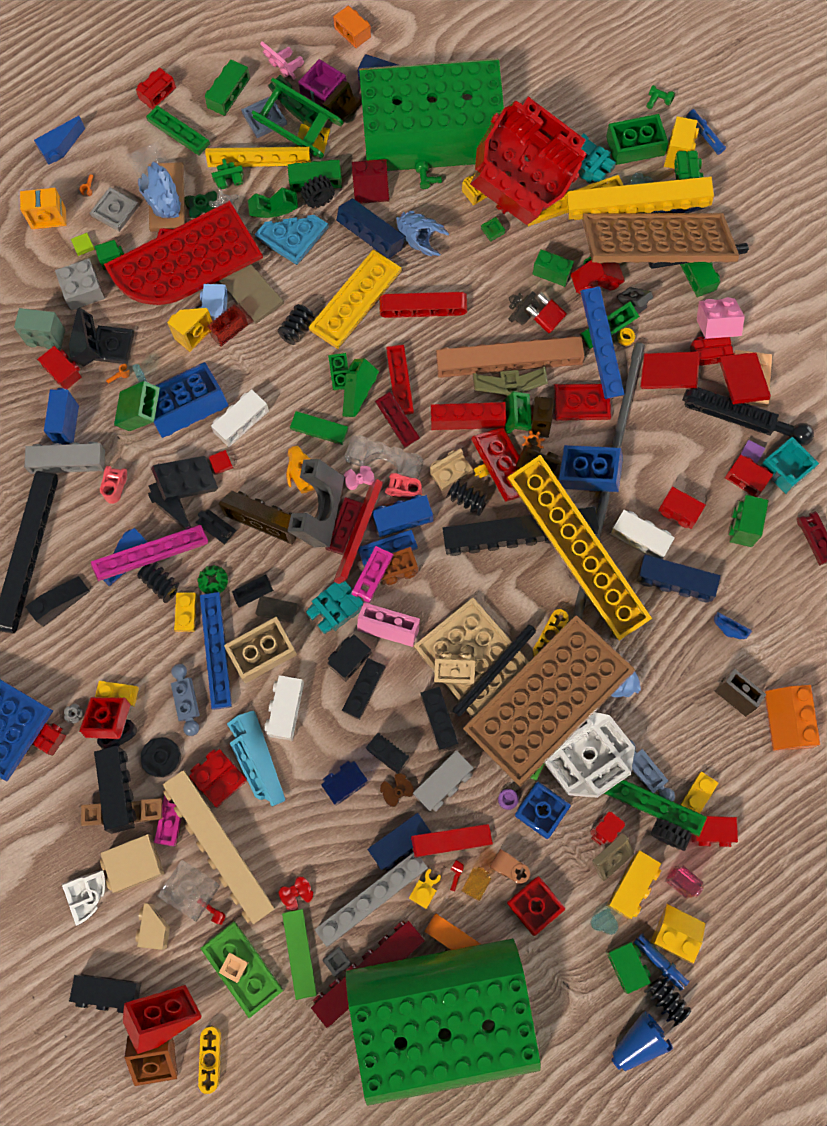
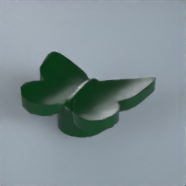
[185,191,217,218]

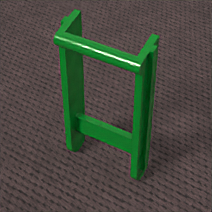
[251,78,344,159]

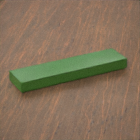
[282,909,317,1000]

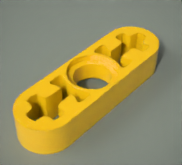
[532,609,569,657]
[198,1026,221,1094]

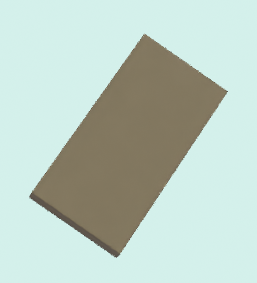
[218,265,284,324]

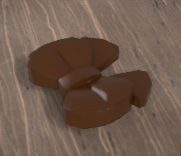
[380,773,414,807]

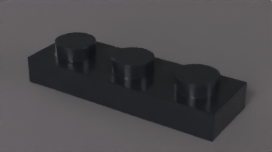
[342,658,386,720]

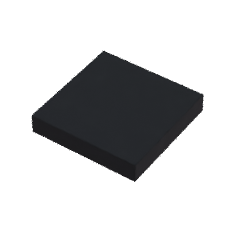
[93,325,135,365]

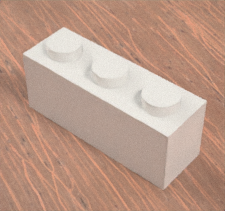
[211,389,269,447]
[610,510,675,559]
[265,676,304,741]

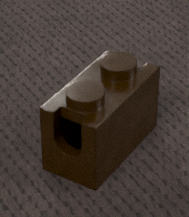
[714,669,766,717]

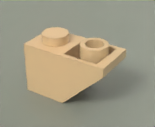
[135,903,170,950]

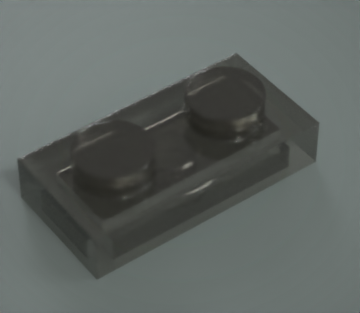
[255,596,298,623]

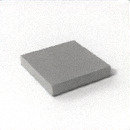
[90,187,139,232]

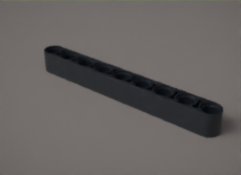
[0,471,58,634]

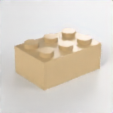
[224,617,297,684]

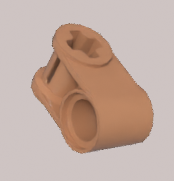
[490,849,530,884]

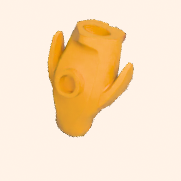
[286,446,315,494]

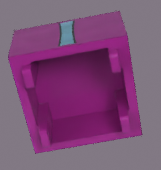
[298,59,347,108]

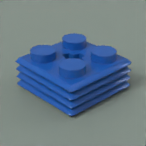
[515,782,571,839]

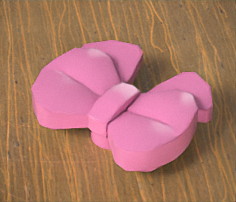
[344,466,375,490]

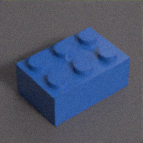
[559,445,623,492]

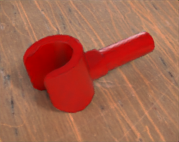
[450,860,464,891]
[201,900,225,925]

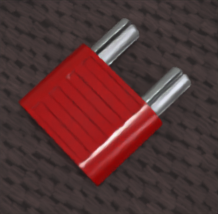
[526,292,567,334]

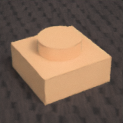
[219,953,249,983]

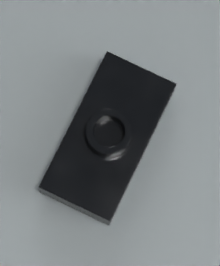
[232,574,274,608]

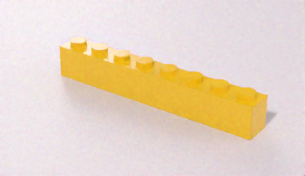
[567,177,714,220]

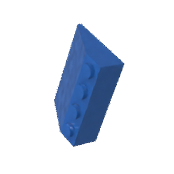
[154,362,229,438]

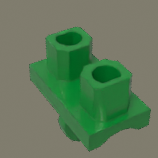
[211,158,244,190]

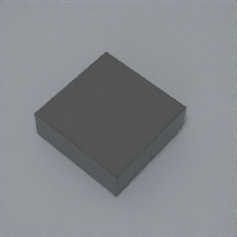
[322,946,352,977]

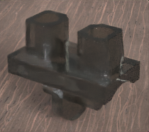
[508,291,540,325]

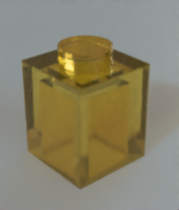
[461,867,491,901]

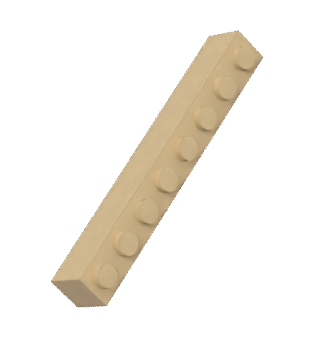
[162,770,275,924]

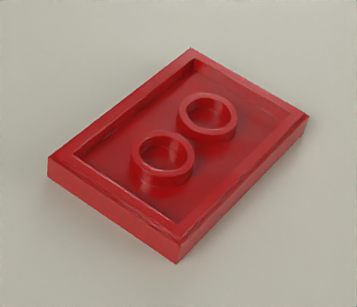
[640,352,700,389]
[719,352,771,404]
[554,384,611,421]

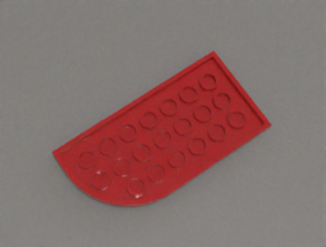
[104,201,263,305]

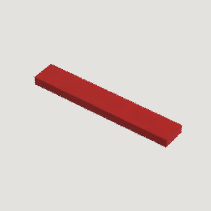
[334,479,383,584]

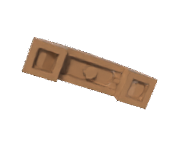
[81,798,163,826]

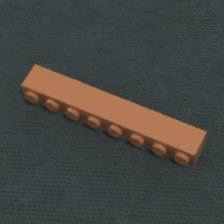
[436,336,585,378]

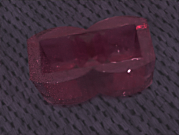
[665,865,704,898]

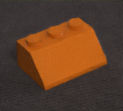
[765,685,820,751]

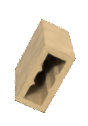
[100,834,165,893]

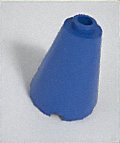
[611,1011,673,1071]

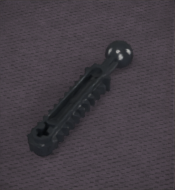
[682,387,814,446]

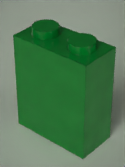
[114,381,160,431]

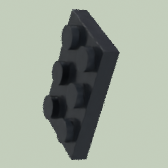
[151,456,218,502]

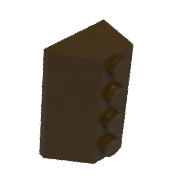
[219,491,296,545]

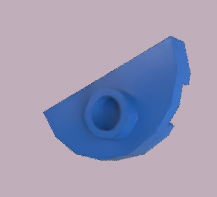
[714,612,752,639]

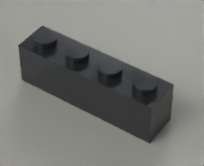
[94,746,136,834]

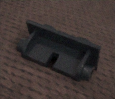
[196,508,237,545]

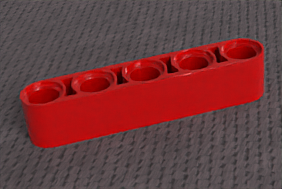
[379,292,468,318]

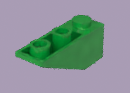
[342,358,379,417]

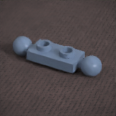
[171,664,200,736]
[630,740,675,801]

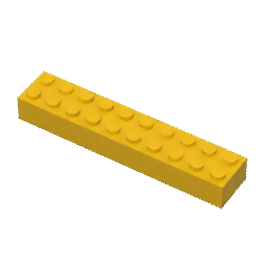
[507,455,652,641]

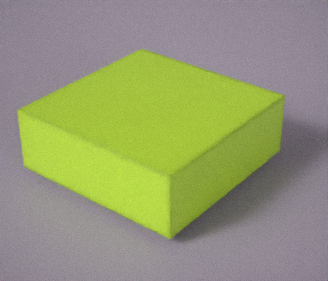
[71,233,95,256]

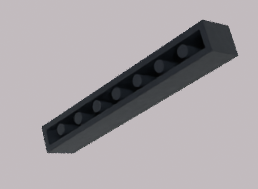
[442,507,599,556]

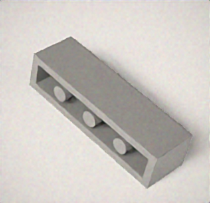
[24,442,105,474]

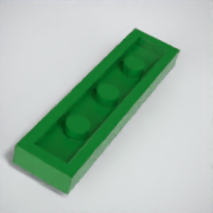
[146,106,210,156]

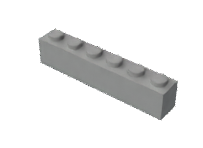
[314,852,428,947]

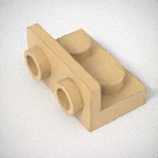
[430,448,473,491]
[434,652,475,684]

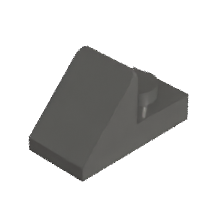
[617,287,653,314]

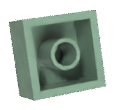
[14,308,66,349]

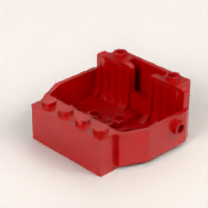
[470,96,587,225]

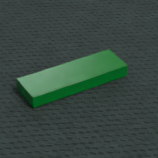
[290,411,348,445]

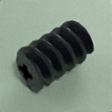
[277,304,315,345]
[446,478,488,516]
[137,562,180,603]
[644,977,691,1028]

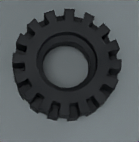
[301,175,335,208]
[650,818,692,851]

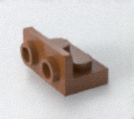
[381,547,418,585]

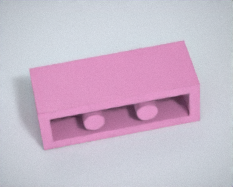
[357,603,420,647]

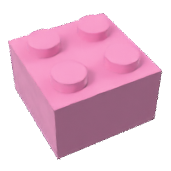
[697,297,745,339]

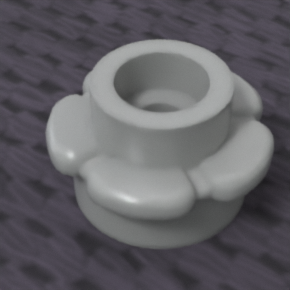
[64,704,83,724]

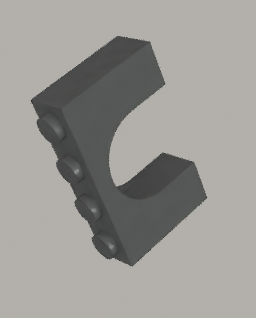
[288,459,344,547]

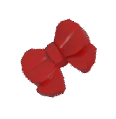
[278,876,314,911]

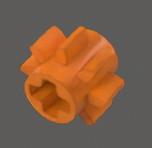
[522,431,545,449]

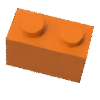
[333,5,371,48]

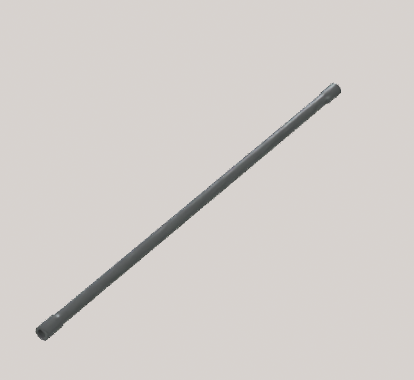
[572,342,645,620]

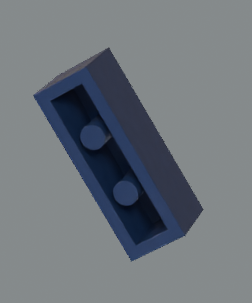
[367,813,432,871]

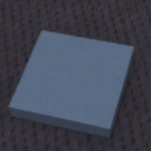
[241,96,287,138]

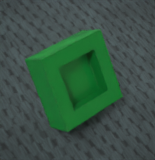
[481,217,505,242]

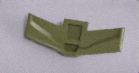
[473,367,548,397]

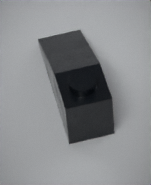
[69,307,100,367]
[148,483,191,530]
[25,576,90,627]

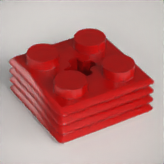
[79,697,131,739]
[507,876,565,936]

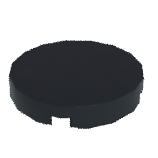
[140,737,181,778]

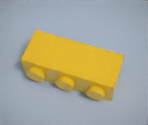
[606,850,661,919]

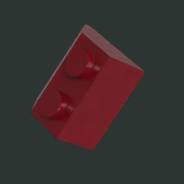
[352,159,389,204]

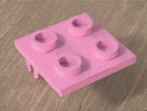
[260,41,304,80]

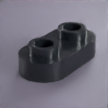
[97,719,137,749]

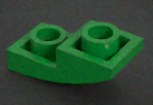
[328,353,348,391]

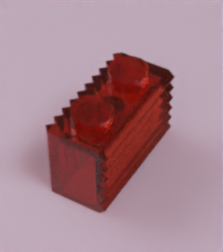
[207,304,248,347]

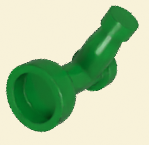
[646,85,675,109]
[415,161,442,189]

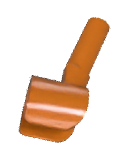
[79,174,93,196]
[106,364,130,384]

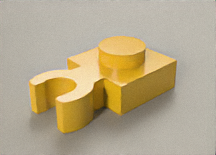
[409,869,441,909]

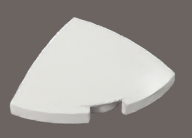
[62,870,105,926]

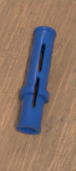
[686,109,726,155]
[633,933,689,991]

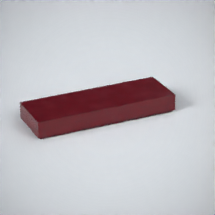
[375,391,420,448]
[325,497,363,555]

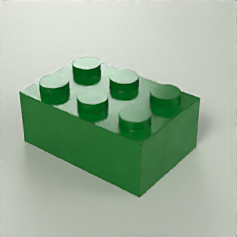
[606,114,669,165]

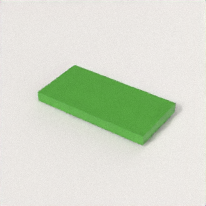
[200,921,284,1018]

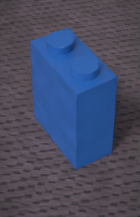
[44,388,79,445]

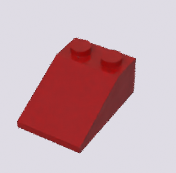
[123,985,202,1054]

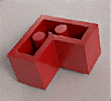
[571,260,625,294]

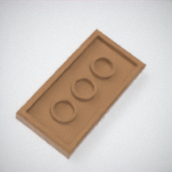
[148,162,185,232]

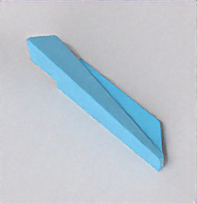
[227,711,285,806]

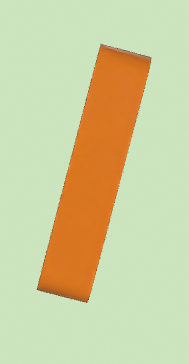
[424,913,481,950]

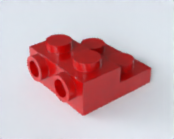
[189,749,247,808]

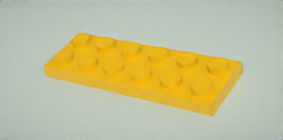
[309,250,402,349]

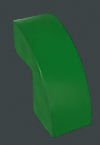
[248,187,298,218]

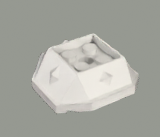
[545,712,635,798]

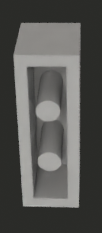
[413,750,473,812]

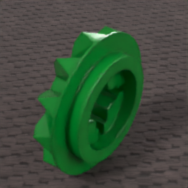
[197,565,228,594]

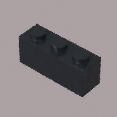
[420,687,459,753]
[69,974,142,1013]

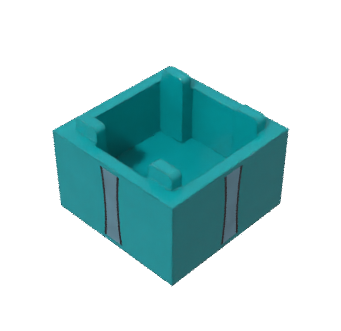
[761,437,819,494]

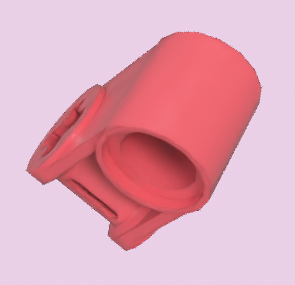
[100,466,127,504]
[385,473,422,500]

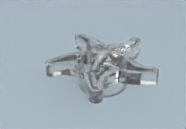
[209,189,239,213]

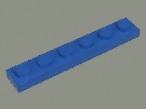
[580,287,625,399]
[200,592,232,710]

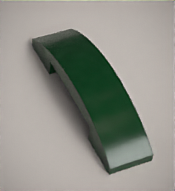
[268,75,318,127]

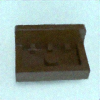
[323,81,362,122]
[516,444,562,474]

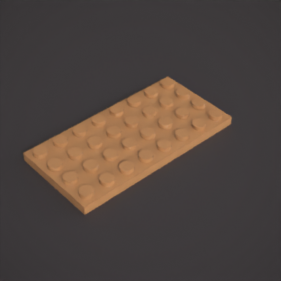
[582,213,739,263]
[463,615,635,787]

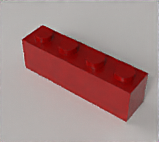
[431,402,506,430]

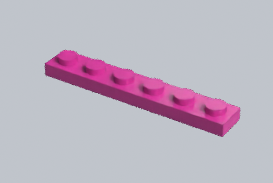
[91,525,208,581]

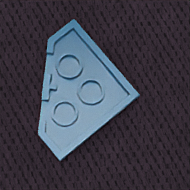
[254,215,329,265]

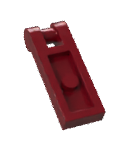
[797,511,827,566]

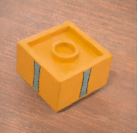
[20,188,66,229]

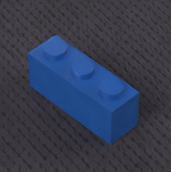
[372,495,433,538]

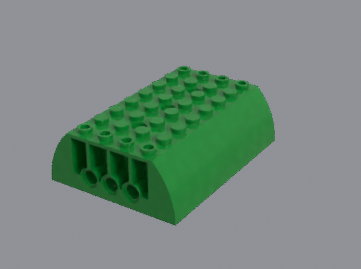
[359,58,504,171]
[346,938,541,1106]

